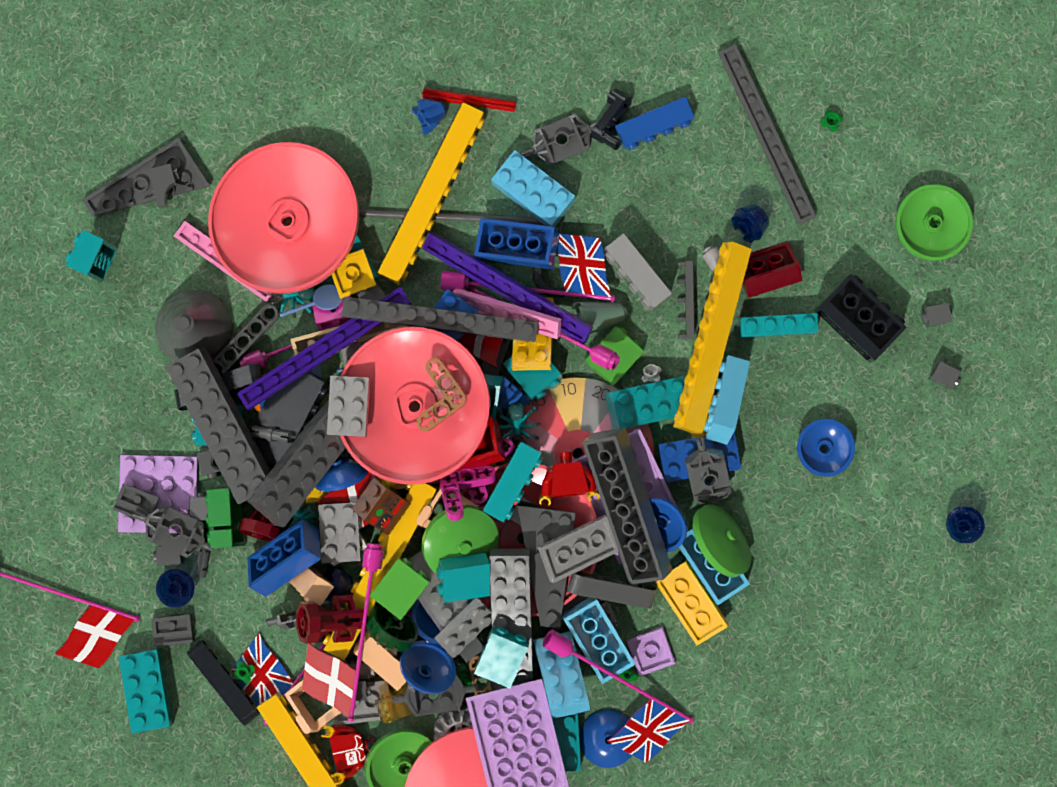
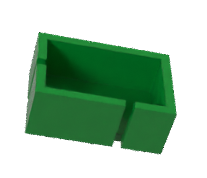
[205,488,246,548]

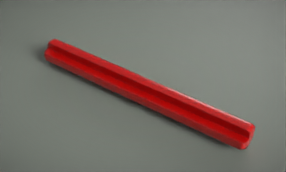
[422,88,516,112]

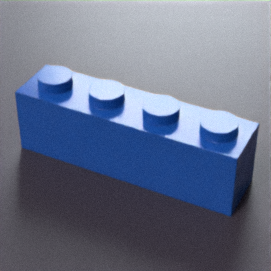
[614,97,695,150]

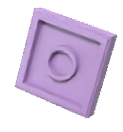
[626,627,676,677]

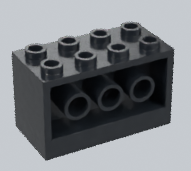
[814,274,907,363]

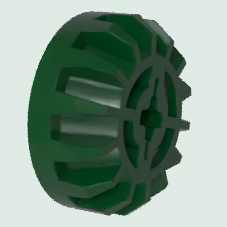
[366,604,418,652]

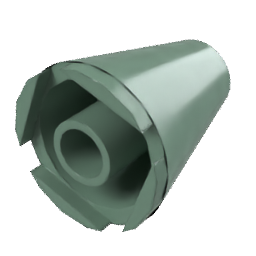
[572,301,627,337]

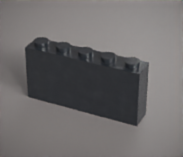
[250,361,330,465]

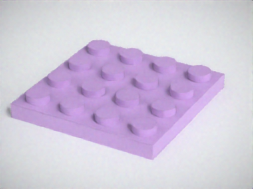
[118,455,198,533]

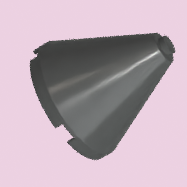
[155,290,233,361]

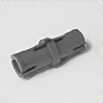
[251,425,292,443]

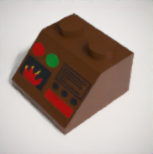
[352,478,411,535]

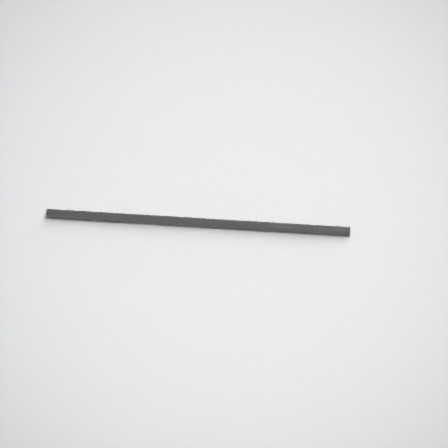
[359,209,544,225]

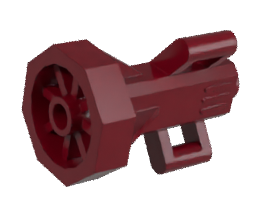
[238,507,280,542]
[296,595,368,644]

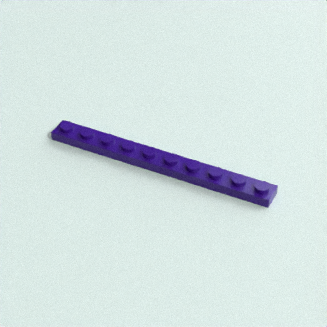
[423,231,593,344]
[237,287,412,411]

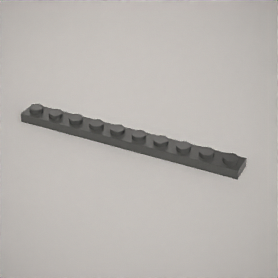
[718,44,816,225]
[342,296,538,343]

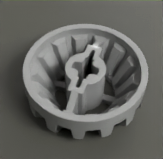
[434,706,473,741]

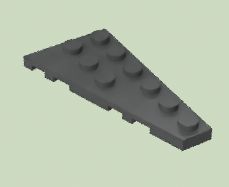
[82,138,210,217]
[517,505,575,628]

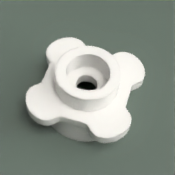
[642,364,662,383]

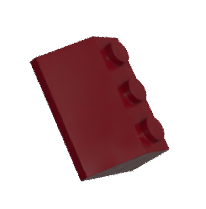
[742,241,803,298]

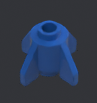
[411,99,447,135]
[498,376,531,411]

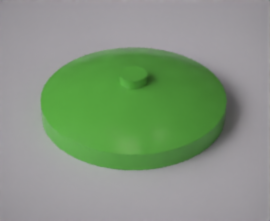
[895,184,973,261]
[693,504,751,578]
[422,505,499,574]
[365,729,433,787]

